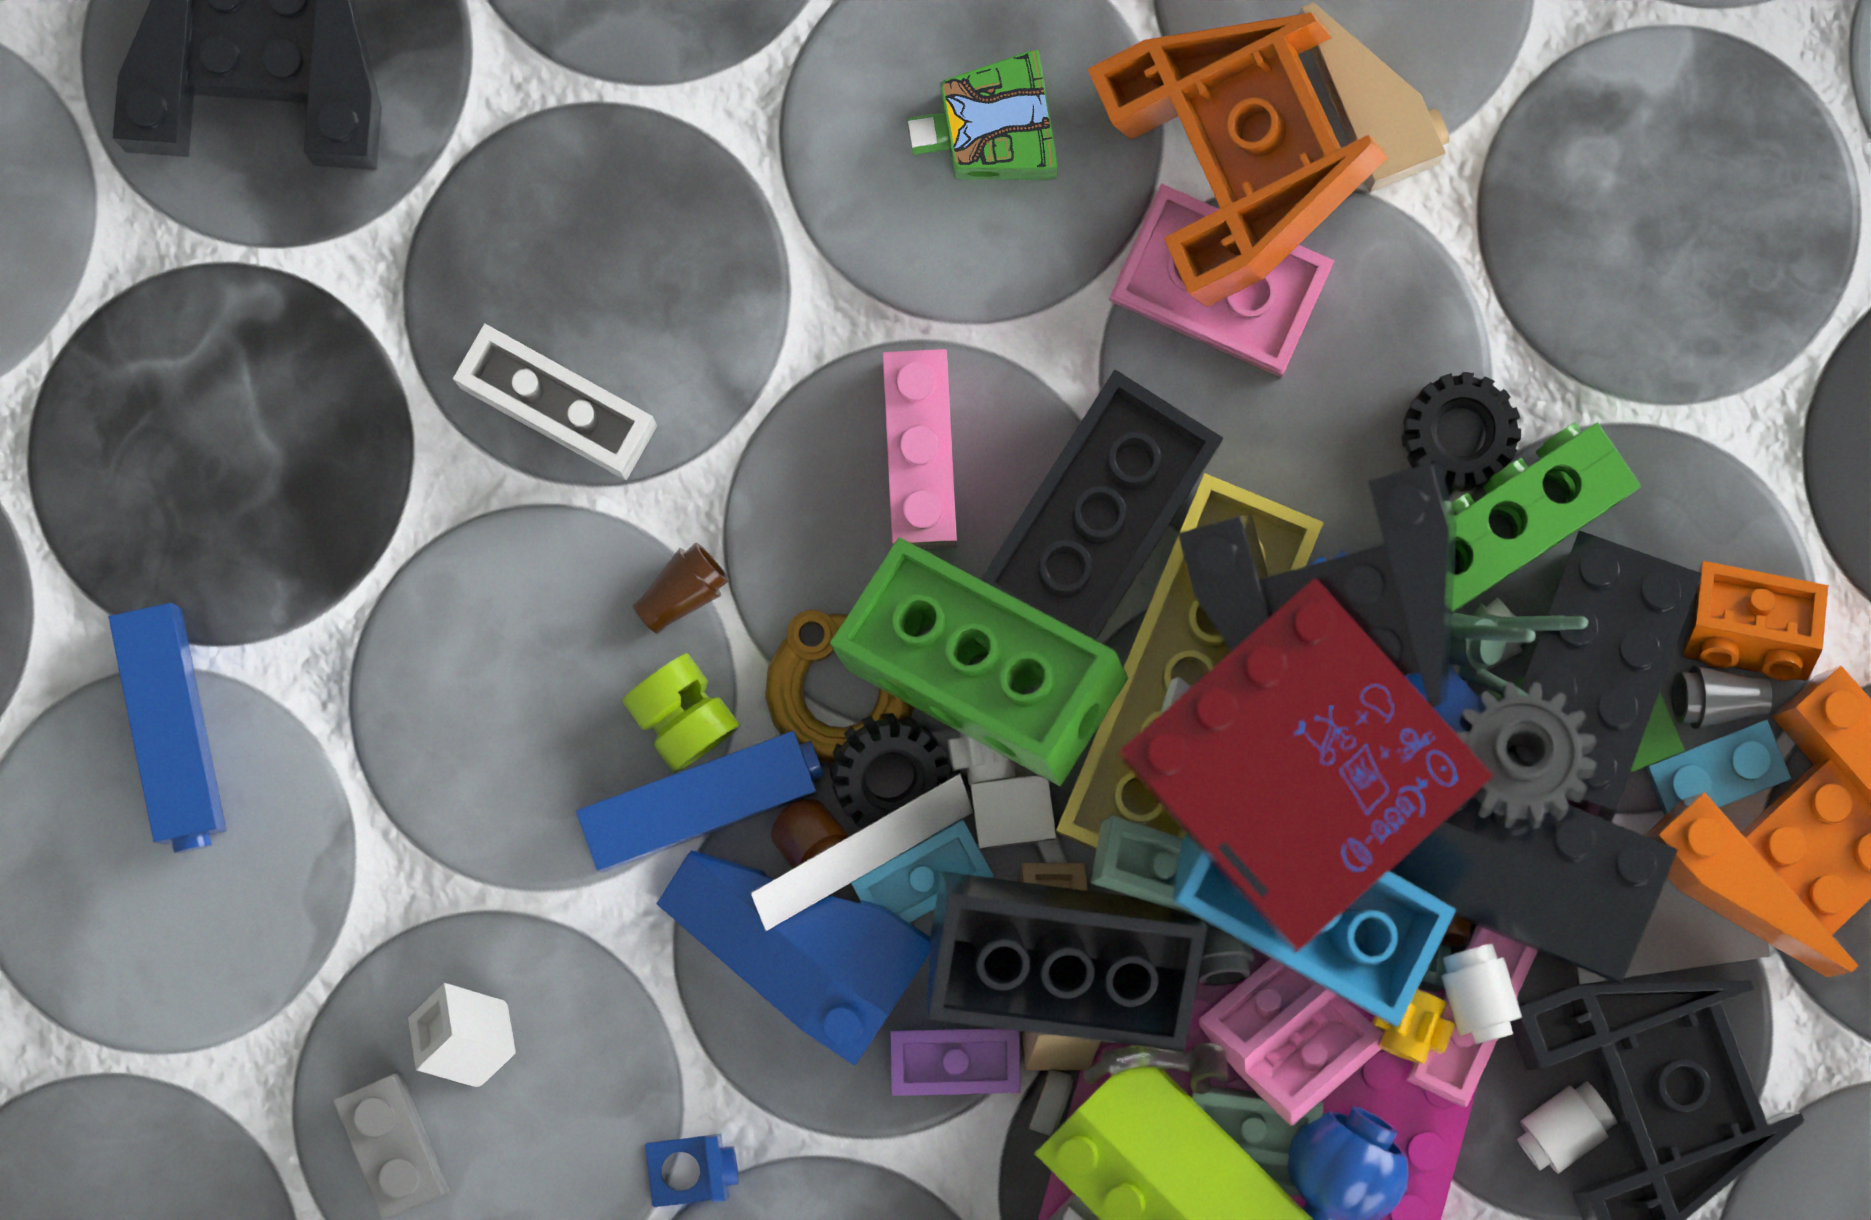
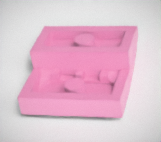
[1199,958,1384,1126]

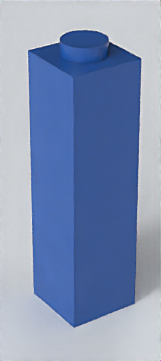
[108,603,227,853]
[576,731,824,873]

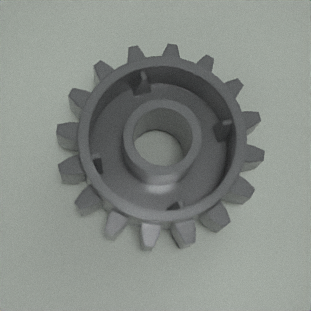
[1456,682,1596,829]

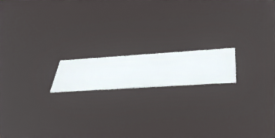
[751,774,973,931]

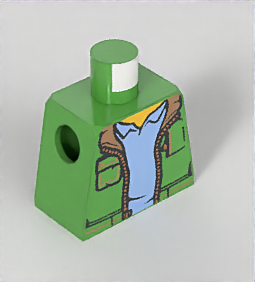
[907,50,1058,180]

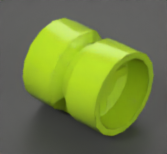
[621,653,740,774]

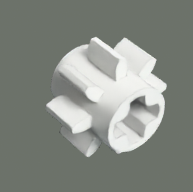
[947,732,1016,785]

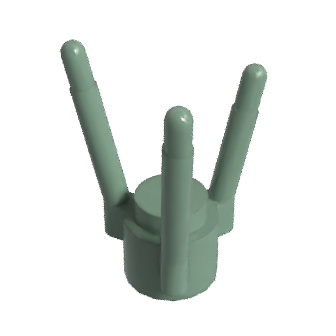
[1449,613,1588,696]

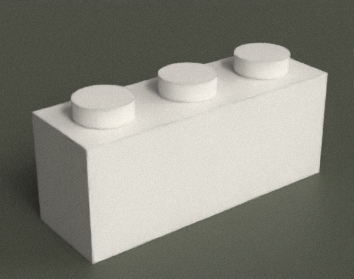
[453,323,657,481]

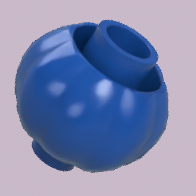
[1287,1106,1409,1220]

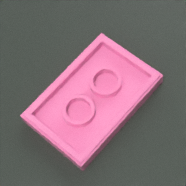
[1109,183,1334,378]

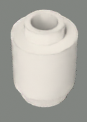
[1441,944,1522,1044]
[1517,1081,1617,1174]

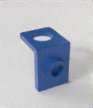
[645,1133,739,1207]

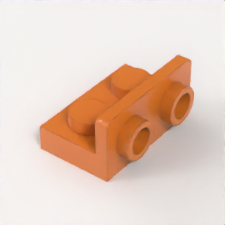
[1683,561,1829,681]

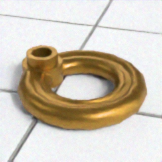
[765,610,914,764]

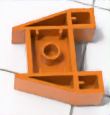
[1087,12,1387,307]
[1644,665,1871,977]

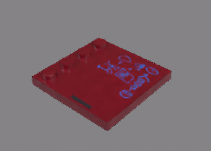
[1117,578,1494,954]

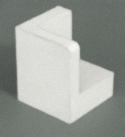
[971,775,1056,850]
[408,983,516,1087]

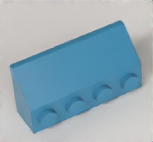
[1172,833,1456,1026]

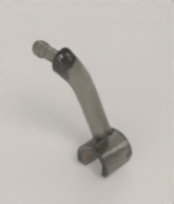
[1083,1043,1229,1095]

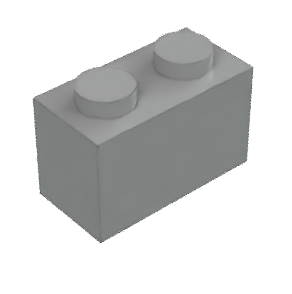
[333,1073,450,1220]

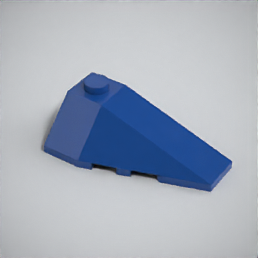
[656,850,931,1066]

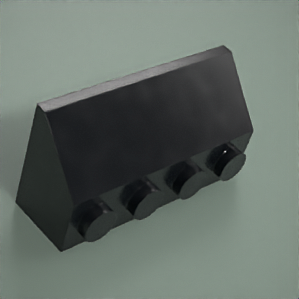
[1389,796,1678,985]
[927,871,1207,1052]

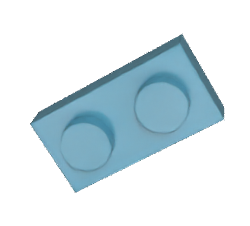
[1645,720,1791,816]
[851,819,994,923]

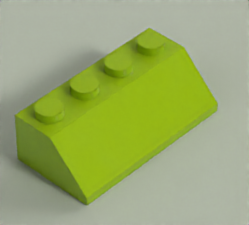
[1035,1048,1313,1220]

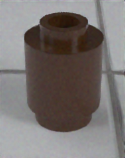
[771,799,850,869]

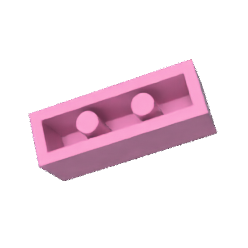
[883,349,957,550]

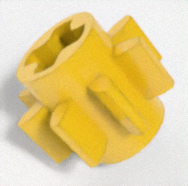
[1372,990,1455,1065]

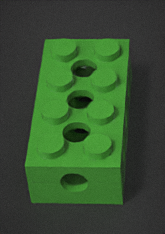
[1451,422,1642,614]
[830,537,1129,787]

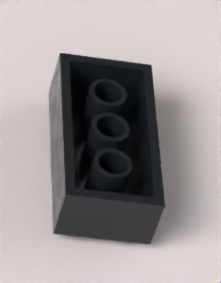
[980,369,1223,641]
[1506,530,1702,822]

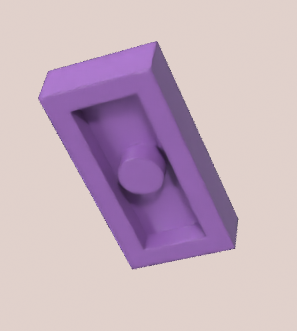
[890,1028,1021,1096]

